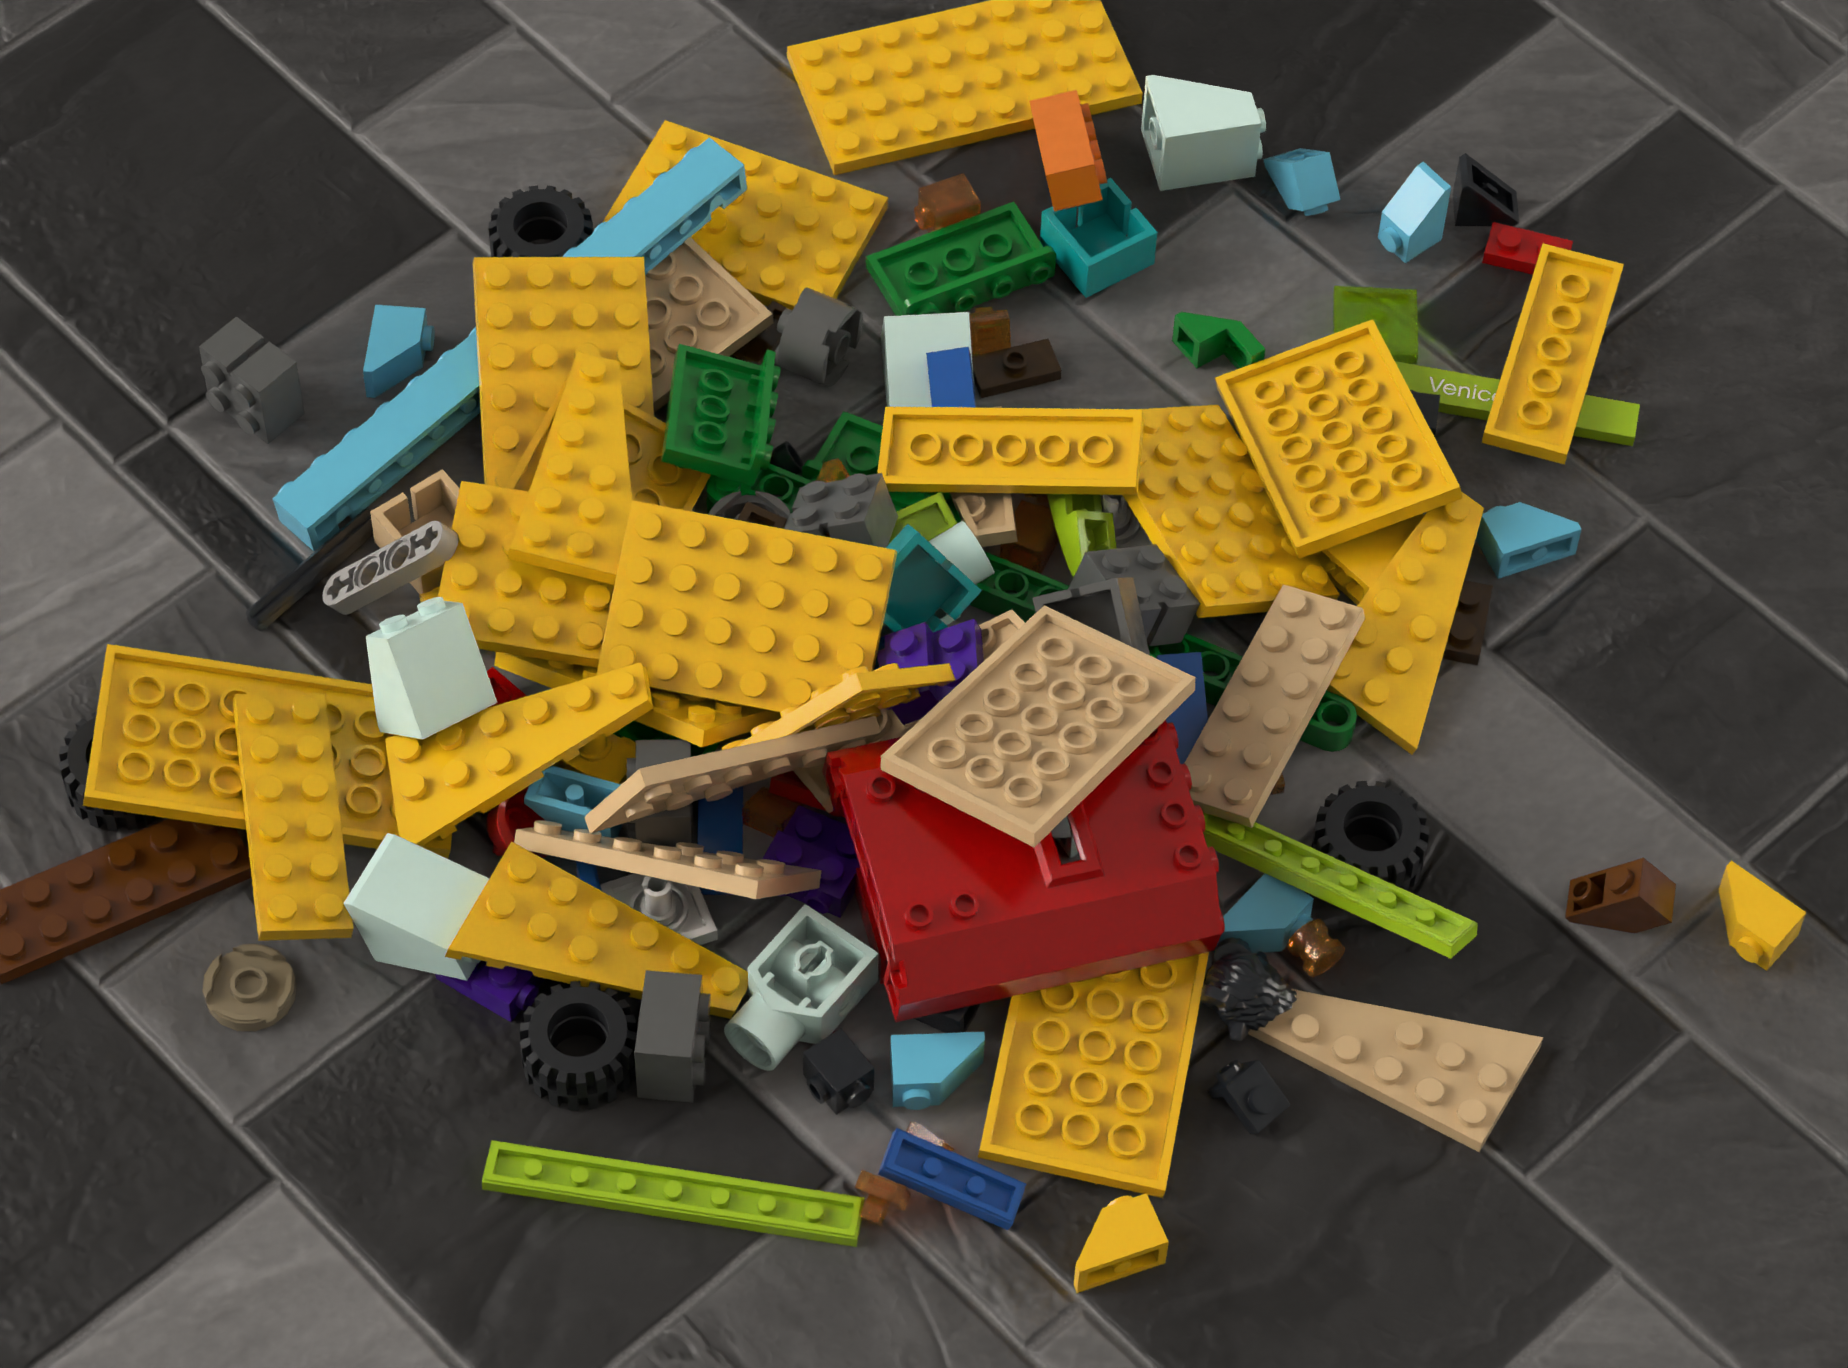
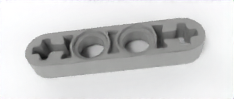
[322,521,458,615]

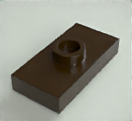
[972,338,1062,398]

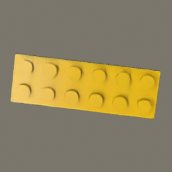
[1482,243,1624,465]
[877,407,1145,495]
[233,693,354,941]

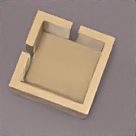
[370,469,460,594]

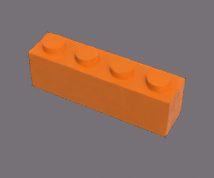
[1029,90,1107,211]

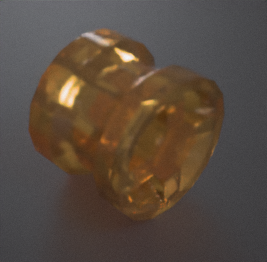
[1286,919,1345,977]

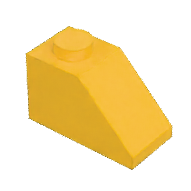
[1719,860,1806,971]
[1074,1193,1169,1293]

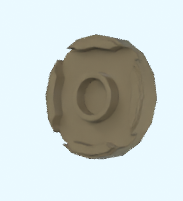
[203,944,297,1031]

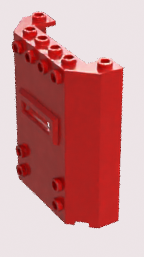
[822,720,1225,1022]

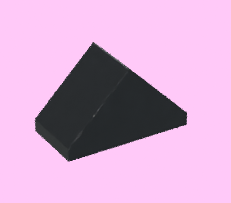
[1452,153,1519,226]

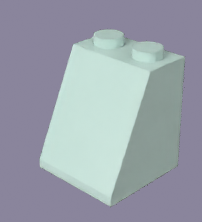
[1141,75,1266,191]
[881,312,974,407]
[366,597,498,739]
[343,833,490,981]

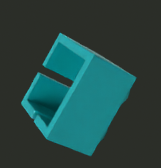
[1040,178,1158,298]
[883,524,982,632]

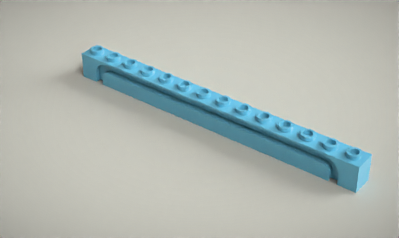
[272,137,747,551]

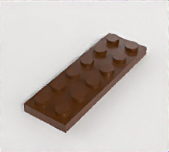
[0,819,252,985]

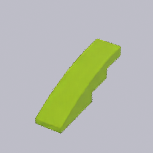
[1047,494,1117,578]

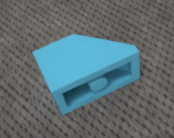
[1263,148,1341,216]
[1378,162,1451,263]
[363,305,435,398]
[1476,502,1582,579]
[524,766,623,838]
[1212,873,1314,953]
[890,1032,985,1110]

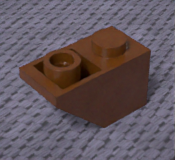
[1565,858,1676,934]

